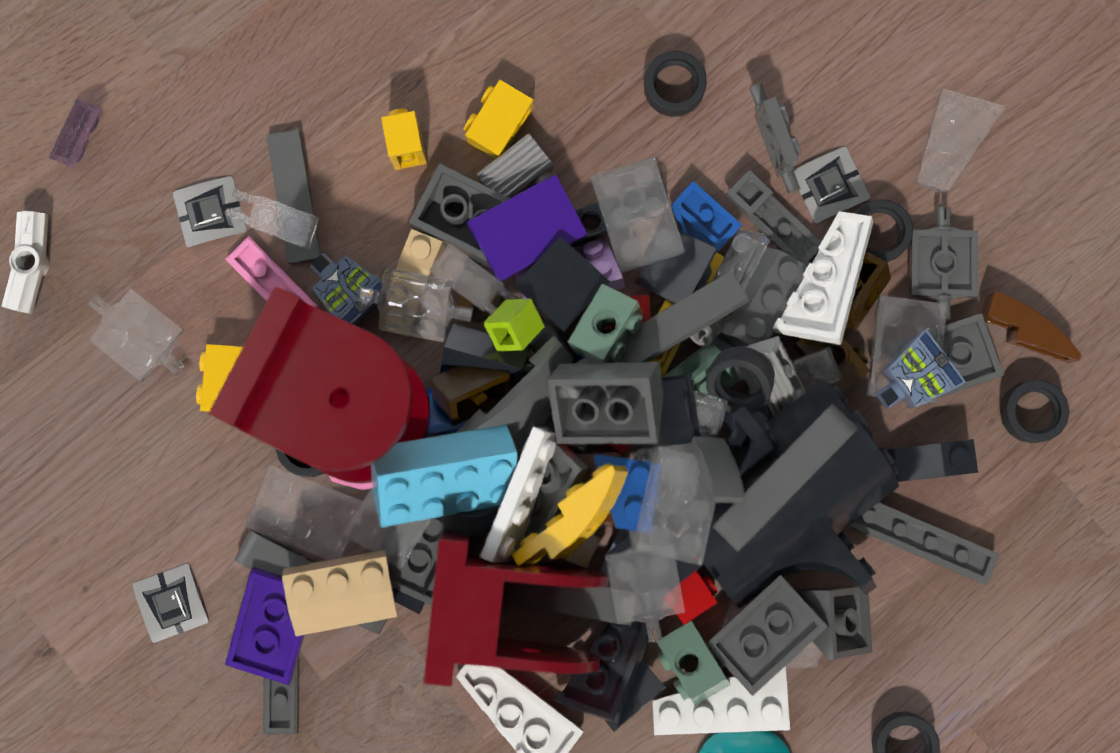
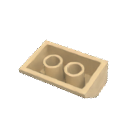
[282,550,397,636]

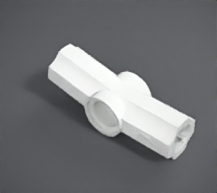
[1,211,50,314]

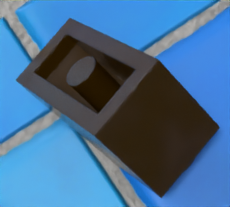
[429,366,511,426]

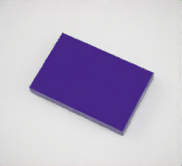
[466,174,587,282]
[225,567,305,685]

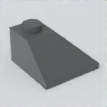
[796,586,873,660]

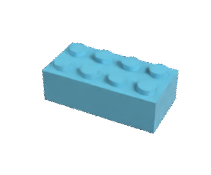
[371,425,517,527]

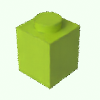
[484,298,545,351]

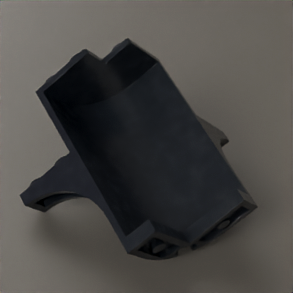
[659,380,900,608]

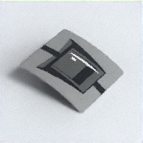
[794,146,870,223]
[173,176,246,248]
[133,564,209,643]

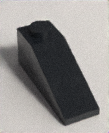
[887,439,978,482]

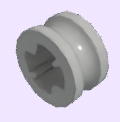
[690,321,721,347]

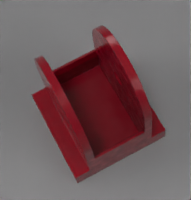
[208,286,431,483]
[423,530,609,687]

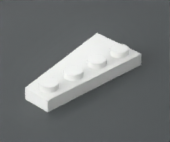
[773,211,873,345]
[480,427,556,563]
[456,665,584,753]
[652,666,790,735]

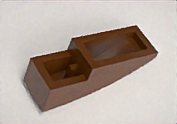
[981,291,1081,363]

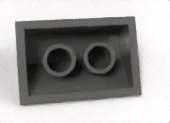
[409,163,510,269]
[717,242,808,347]
[547,362,663,444]

